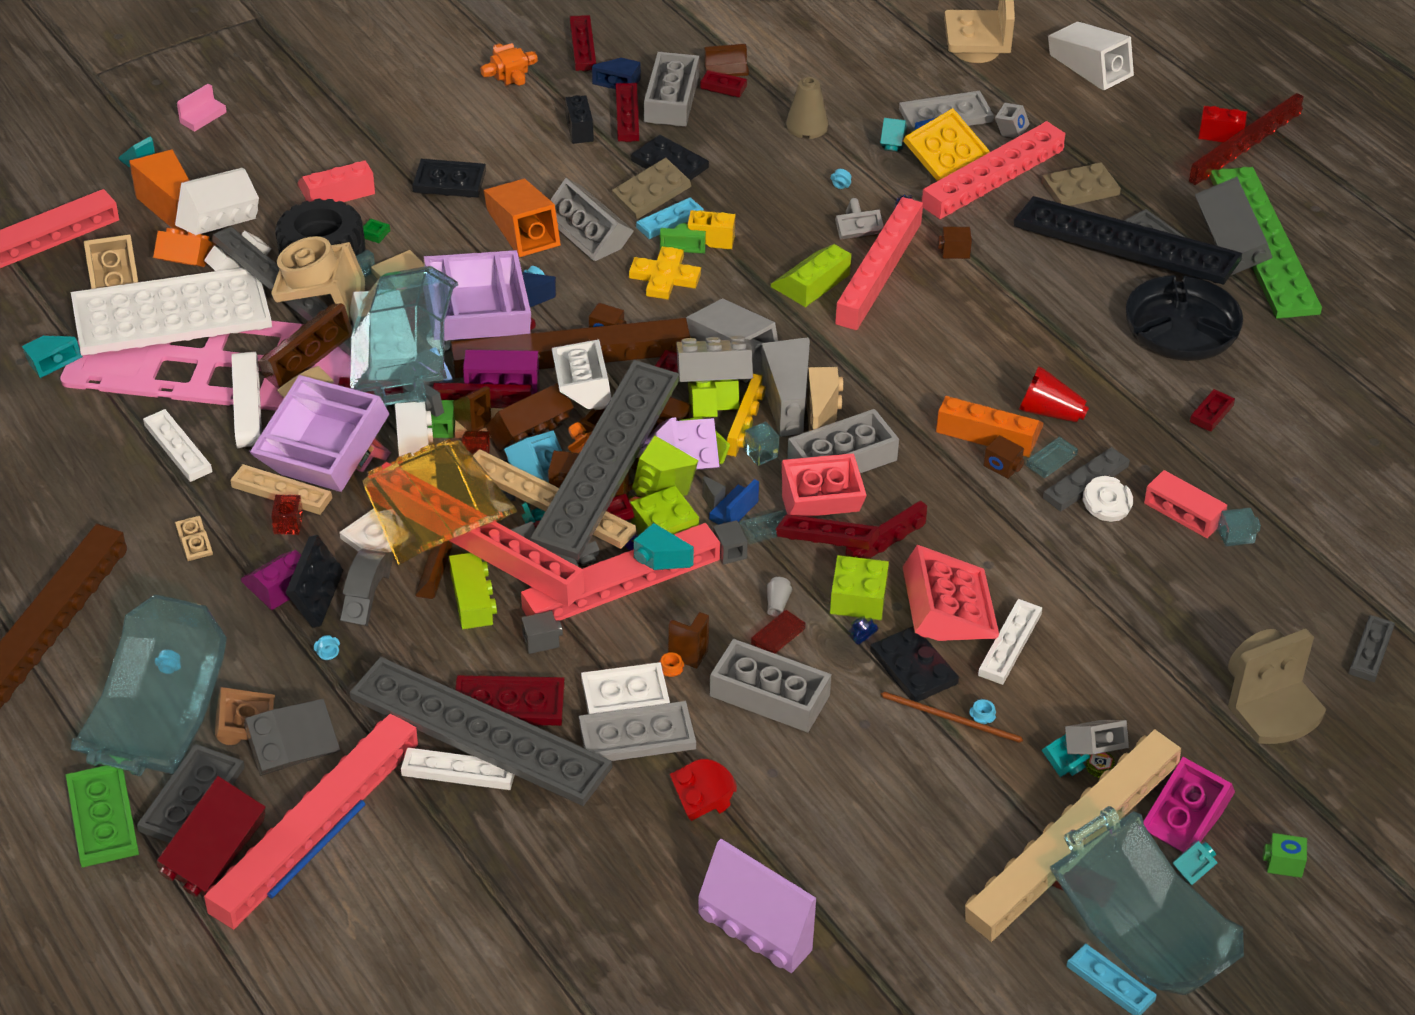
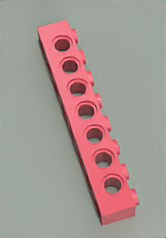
[922,121,1065,219]

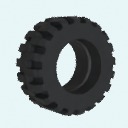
[275,199,366,263]

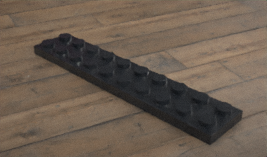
[1014,196,1242,285]

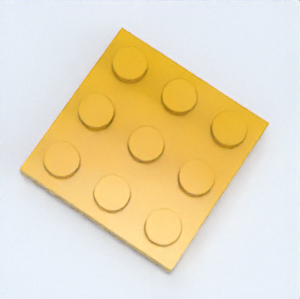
[903,108,990,181]

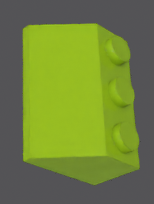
[771,244,851,307]
[632,435,699,498]

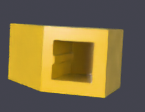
[688,210,735,249]

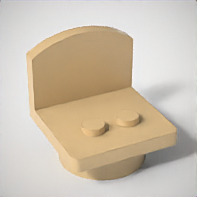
[944,0,1015,63]
[271,237,365,321]

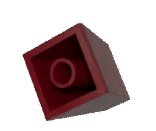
[157,776,266,897]

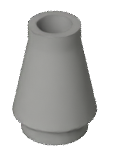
[767,577,792,617]

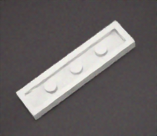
[143,409,212,482]
[978,599,1042,685]
[401,748,514,790]

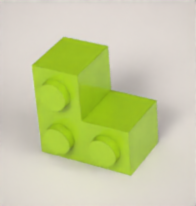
[688,379,739,418]

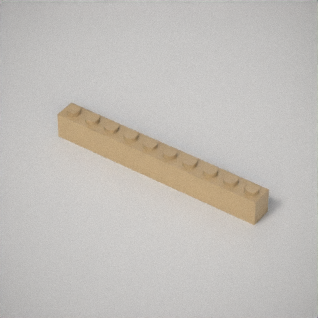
[965,729,1181,942]

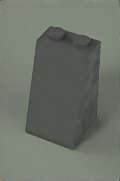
[1195,177,1273,275]

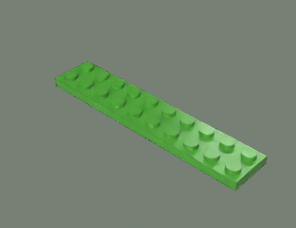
[1210,167,1322,319]

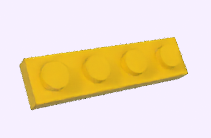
[727,374,766,457]

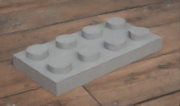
[899,91,994,133]
[579,701,696,761]

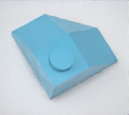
[504,430,562,483]

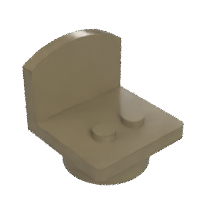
[1228,629,1326,744]

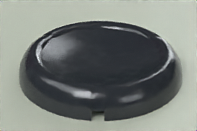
[1126,275,1243,361]

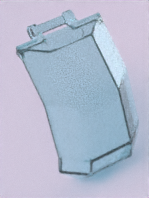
[350,266,459,407]
[70,594,227,776]
[1050,806,1244,995]

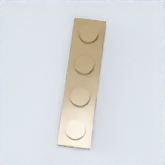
[230,464,332,515]

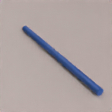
[267,800,366,899]

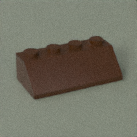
[258,303,353,389]

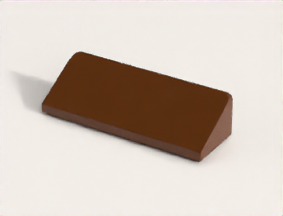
[415,535,453,599]

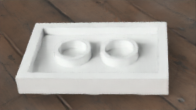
[581,662,670,714]

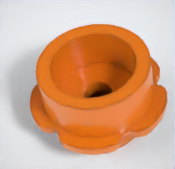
[659,652,684,677]

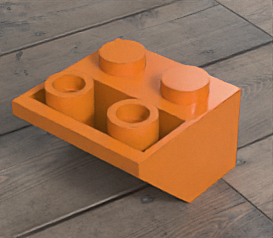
[153,228,216,267]

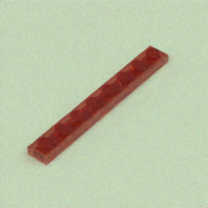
[1189,93,1304,185]

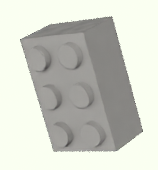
[677,336,753,382]

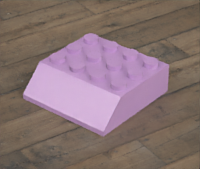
[424,250,531,341]
[250,375,389,492]

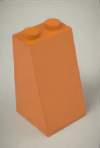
[129,149,190,233]
[484,178,561,257]

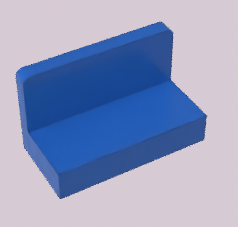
[709,479,759,525]

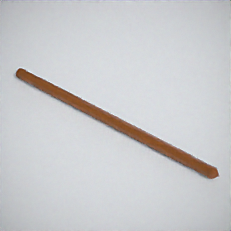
[881,692,1023,743]

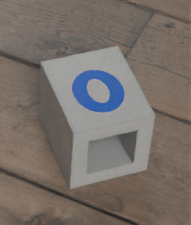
[995,103,1030,138]

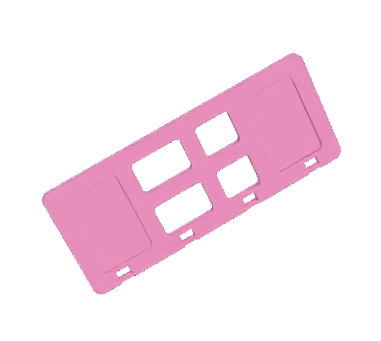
[60,321,364,411]

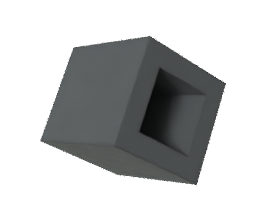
[713,520,748,564]
[521,611,563,654]

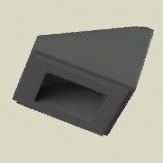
[702,476,725,511]

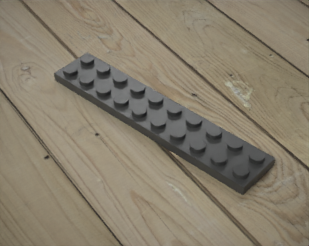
[530,360,680,560]
[350,657,612,806]

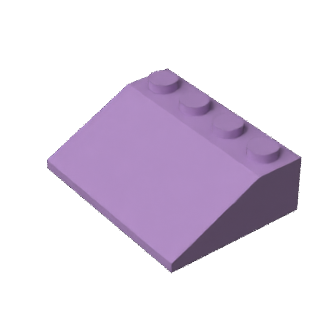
[698,839,816,973]

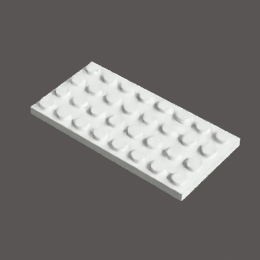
[71,267,272,355]

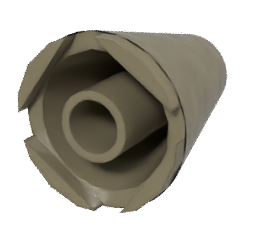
[786,77,829,139]

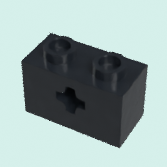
[565,95,594,144]

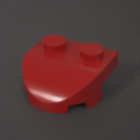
[670,759,737,821]

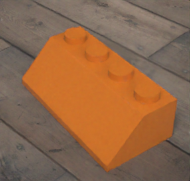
[936,396,1043,458]

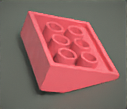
[903,545,999,641]

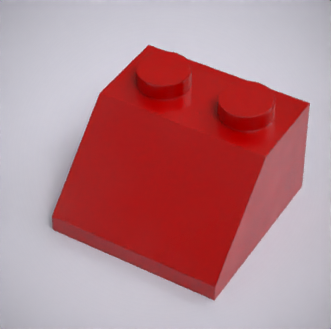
[1198,106,1247,145]

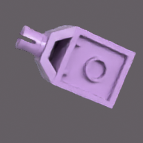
[636,417,719,470]

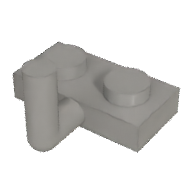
[835,198,884,240]

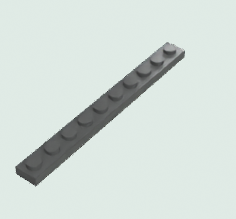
[213,227,364,364]

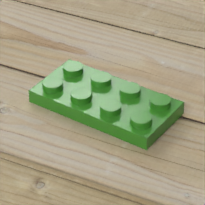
[66,762,139,867]

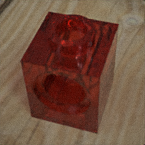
[462,431,490,461]
[271,495,303,535]

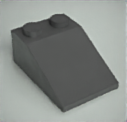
[244,699,340,776]

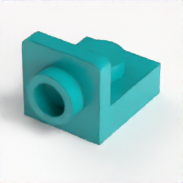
[1172,840,1218,885]

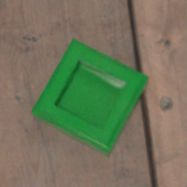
[363,219,390,243]

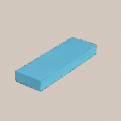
[636,197,703,239]
[1067,943,1157,1015]

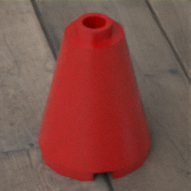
[1018,366,1089,423]

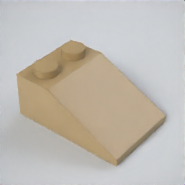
[84,235,138,289]
[806,367,843,431]

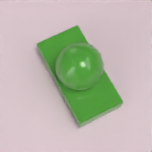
[660,223,706,254]

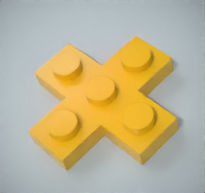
[629,246,701,300]

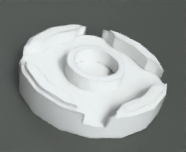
[1083,476,1133,522]

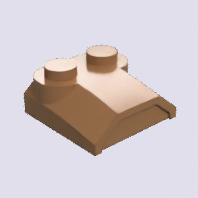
[215,687,275,745]

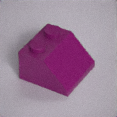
[241,550,301,610]

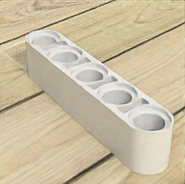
[232,351,262,448]

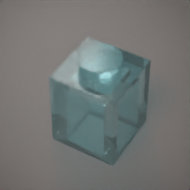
[745,422,779,466]
[1218,508,1260,546]

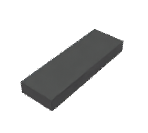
[1349,615,1395,683]

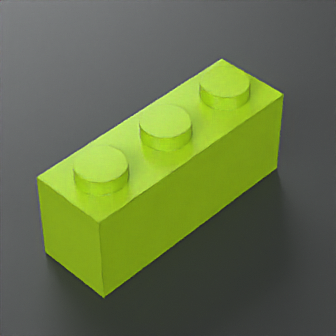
[449,553,497,629]

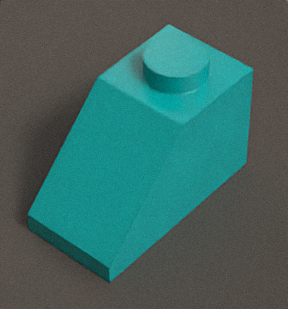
[880,118,908,152]
[22,336,83,378]
[634,523,694,570]

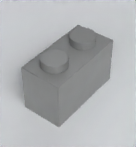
[1065,720,1129,754]

